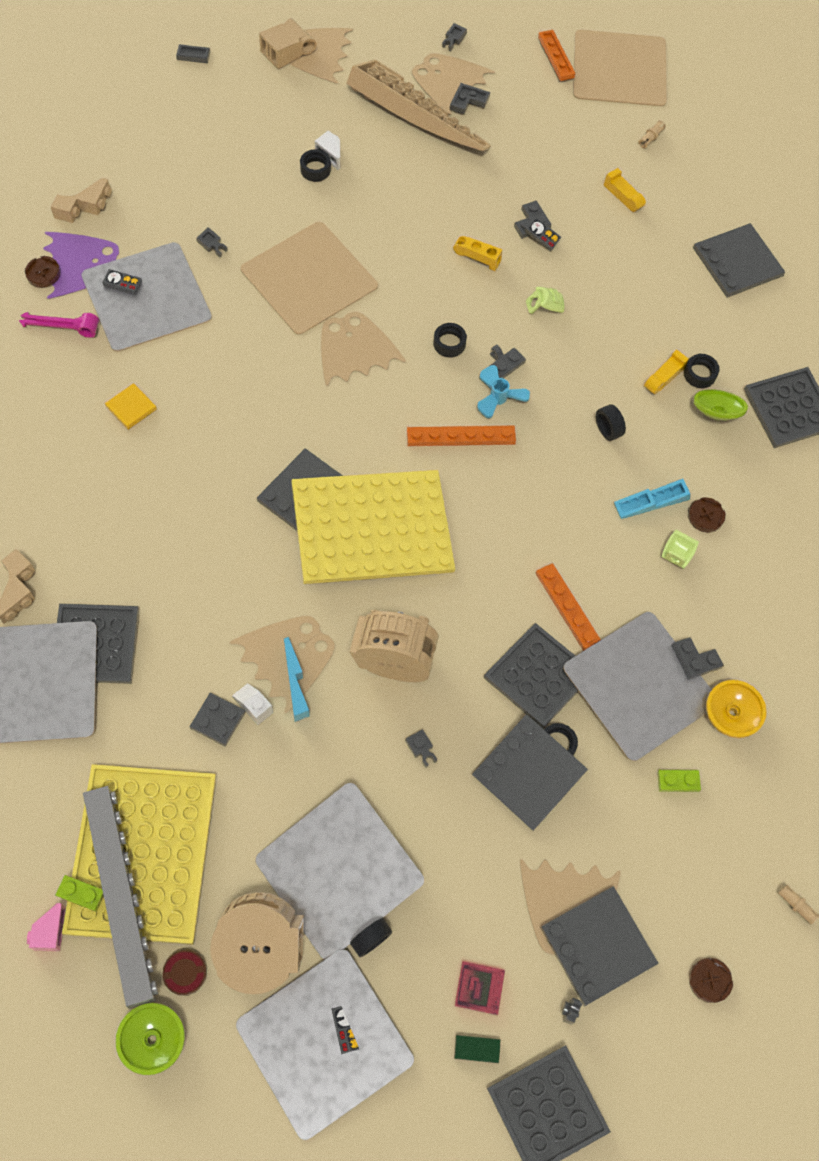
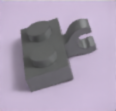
[489,344,526,378]

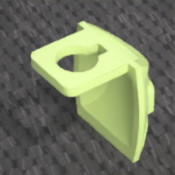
[526,287,564,314]
[662,530,699,569]

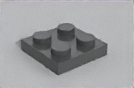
[189,693,246,747]

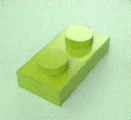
[657,770,701,792]
[55,875,104,912]

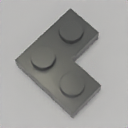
[450,83,490,114]
[514,200,552,239]
[671,637,724,680]

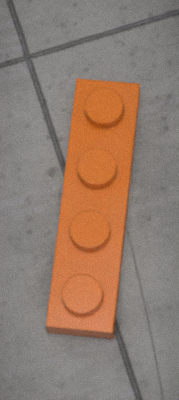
[538,29,576,81]

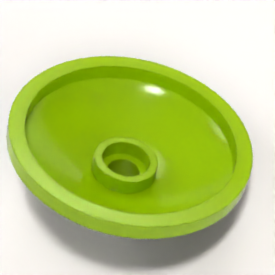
[693,389,748,421]
[116,1003,185,1075]

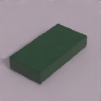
[454,1035,501,1064]

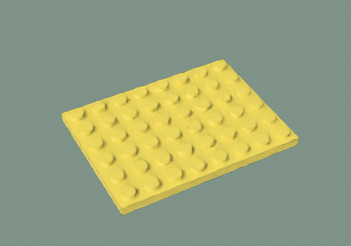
[291,470,455,584]
[62,764,216,945]

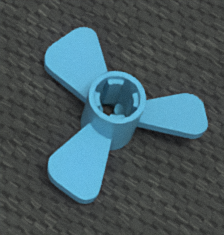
[477,365,530,418]

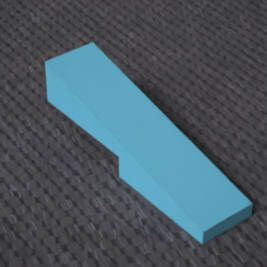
[614,479,691,519]
[284,637,310,722]

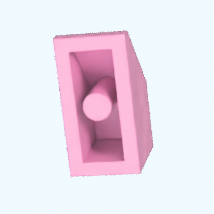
[27,903,66,951]

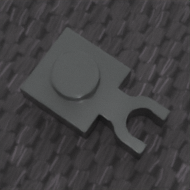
[442,23,467,51]
[196,227,228,257]
[405,729,437,768]
[562,998,583,1025]

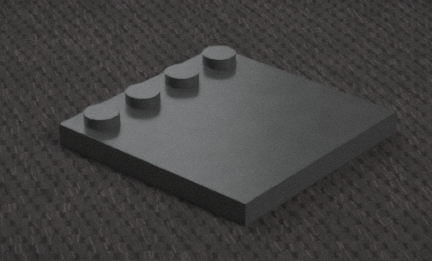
[693,223,785,298]
[744,367,819,448]
[257,448,343,531]
[57,603,139,684]
[484,623,579,729]
[472,714,588,831]
[540,886,659,1007]
[487,1045,611,1161]

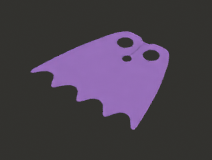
[43,232,119,299]

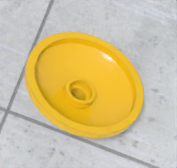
[706,680,767,738]

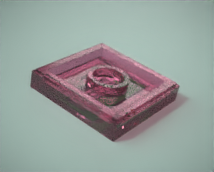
[454,961,505,1016]

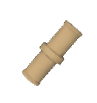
[638,120,666,148]
[778,884,819,925]

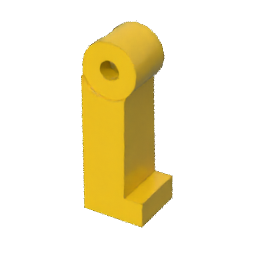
[604,168,646,212]
[453,236,502,271]
[644,349,689,395]

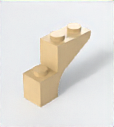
[51,178,112,223]
[0,549,35,624]

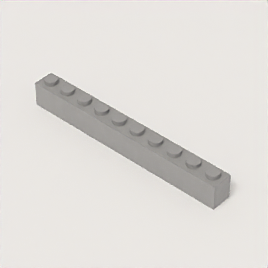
[83,786,158,1009]

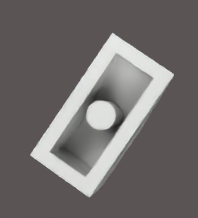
[315,131,340,170]
[232,683,273,725]

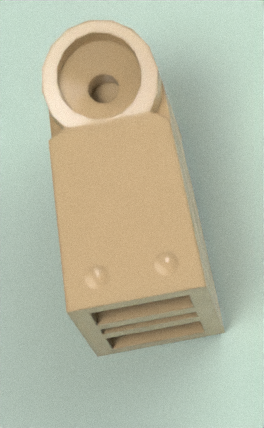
[259,18,317,69]

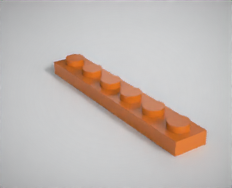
[407,425,516,446]
[536,563,601,651]

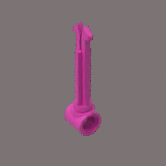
[19,312,99,338]

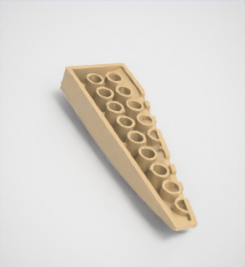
[346,59,491,151]

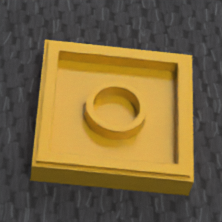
[105,383,157,430]

